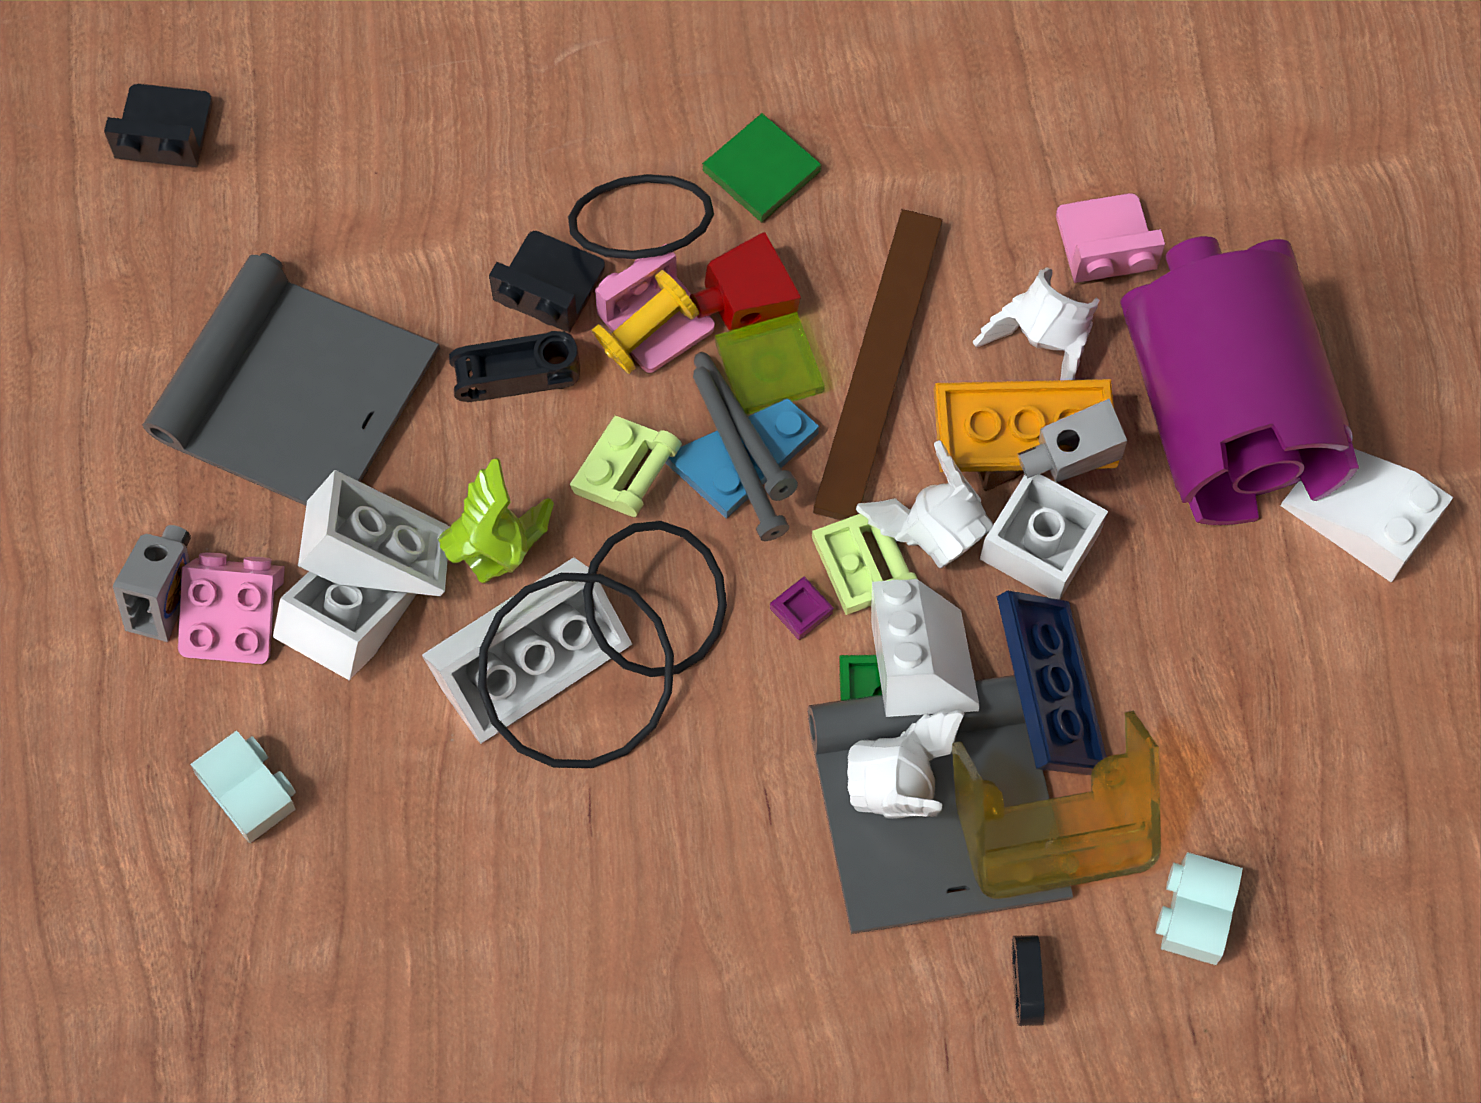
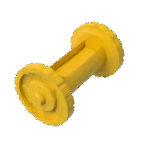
[591,270,699,374]

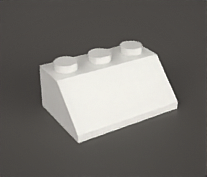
[871,579,979,717]

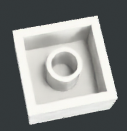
[980,474,1108,600]

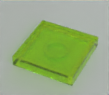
[715,312,825,414]

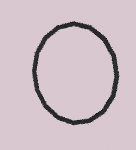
[478,572,674,768]

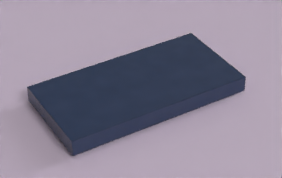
[996,590,1110,776]

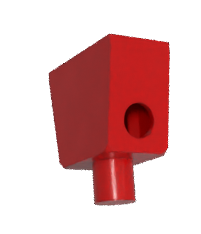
[690,232,801,332]

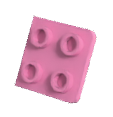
[1056,193,1165,283]
[595,244,714,373]
[178,553,284,664]

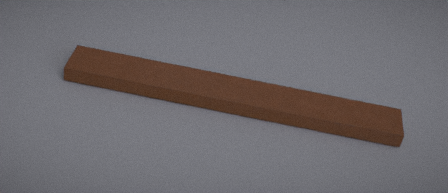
[813,209,943,520]

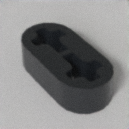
[1012,935,1045,1026]

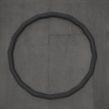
[568,174,714,259]
[583,521,727,677]

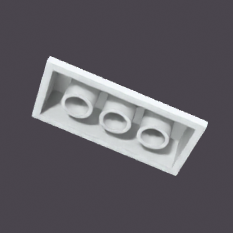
[422,557,632,743]

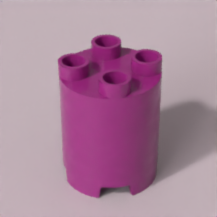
[1120,236,1359,525]

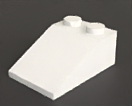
[1280,449,1453,582]
[298,470,451,596]
[273,571,416,680]

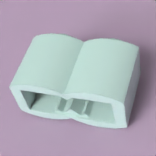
[191,731,296,843]
[1155,852,1243,965]

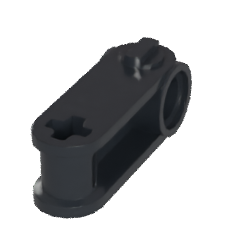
[449,331,580,402]

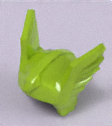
[438,458,554,584]

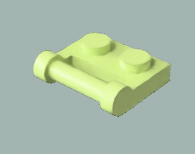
[570,415,682,517]
[812,514,918,615]

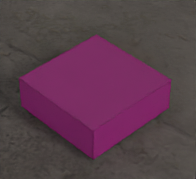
[770,576,834,640]

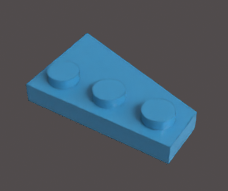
[665,398,819,519]

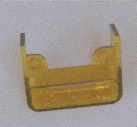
[952,711,1161,899]

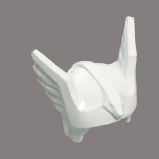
[973,268,1100,380]
[856,440,994,568]
[847,710,965,818]

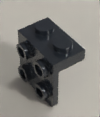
[104,84,213,168]
[489,231,605,333]

